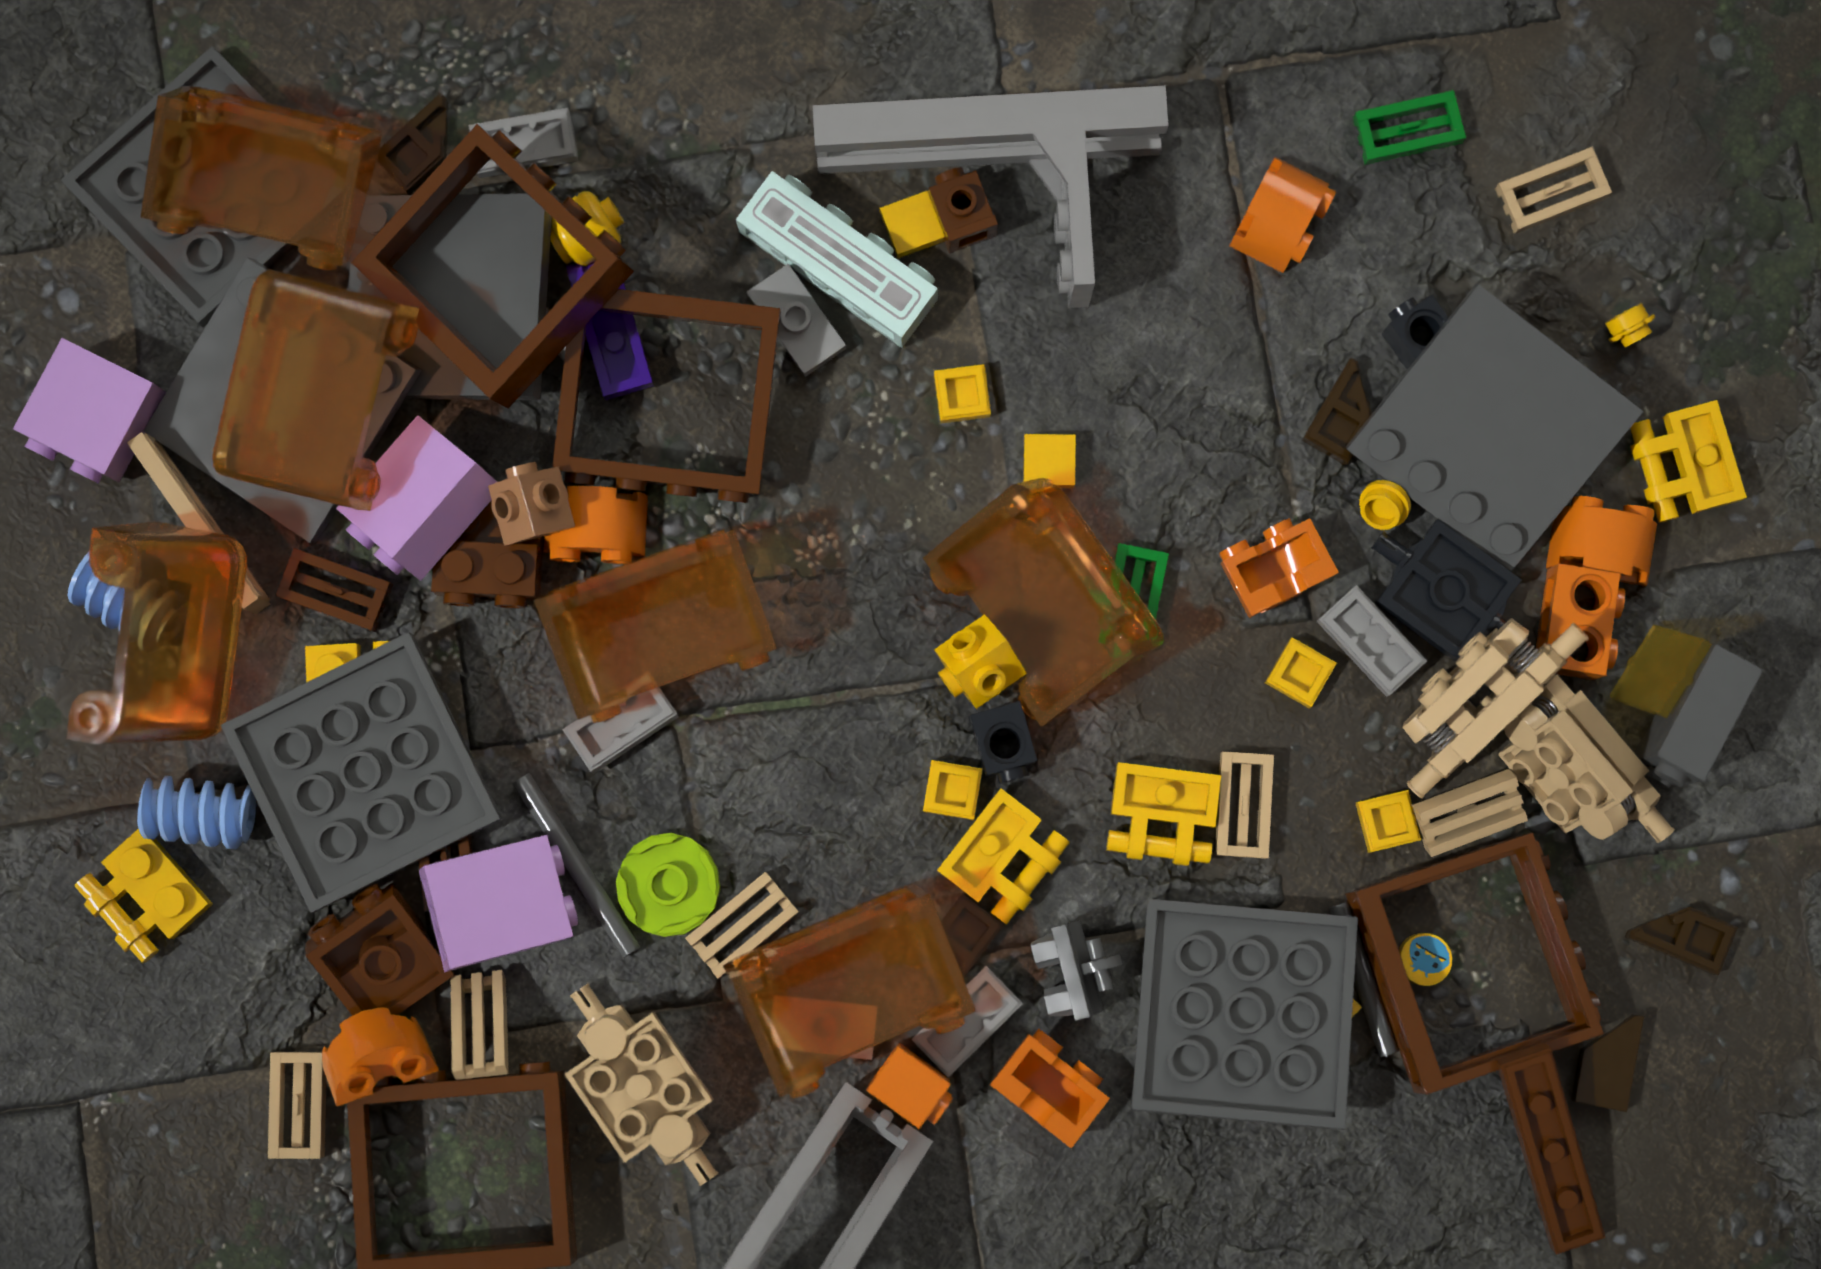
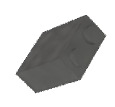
[1635,644,1763,789]

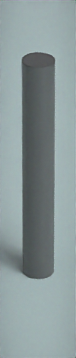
[1328,901,1399,1057]

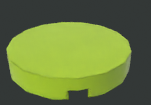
[616,833,721,937]

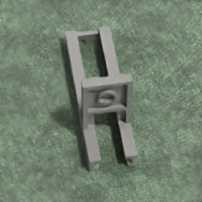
[813,86,1168,308]
[722,1082,933,1269]

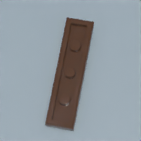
[1495,1042,1606,1255]

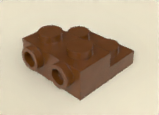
[431,500,544,609]
[305,883,454,1016]

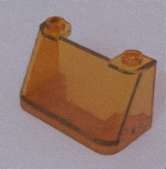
[140,86,382,270]
[212,270,419,511]
[923,477,1164,727]
[66,521,247,744]
[534,526,777,723]
[723,885,976,1098]

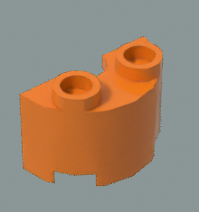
[1229,157,1336,273]
[543,486,648,564]
[1546,496,1657,587]
[1219,518,1339,618]
[322,1007,439,1106]
[990,1028,1110,1149]

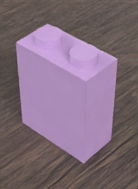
[336,415,497,581]
[419,835,578,972]

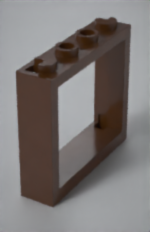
[351,124,634,409]
[552,284,781,503]
[1345,833,1604,1095]
[347,1061,577,1269]

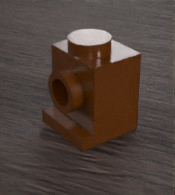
[928,167,998,254]

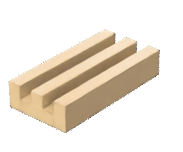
[1495,147,1612,234]
[1215,751,1274,859]
[1413,769,1528,857]
[685,872,799,979]
[450,970,509,1080]
[268,1052,326,1159]

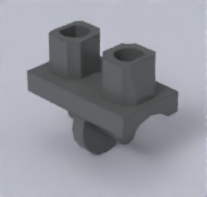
[1030,920,1123,1021]

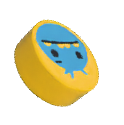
[1398,933,1452,986]

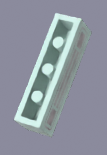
[736,171,938,348]

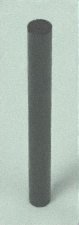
[513,773,641,958]

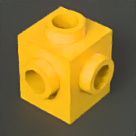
[934,614,1027,709]

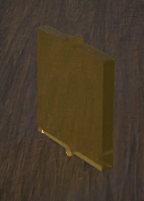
[1609,624,1712,718]

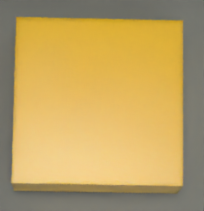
[880,191,945,258]
[934,364,991,424]
[1023,434,1076,488]
[1265,637,1337,709]
[923,760,982,820]
[1355,790,1421,853]

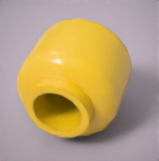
[550,191,625,267]

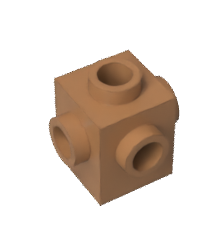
[488,462,575,546]

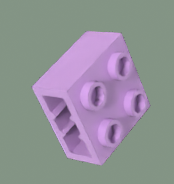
[13,338,166,484]

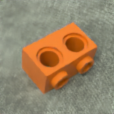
[1536,563,1625,680]
[867,1042,953,1129]

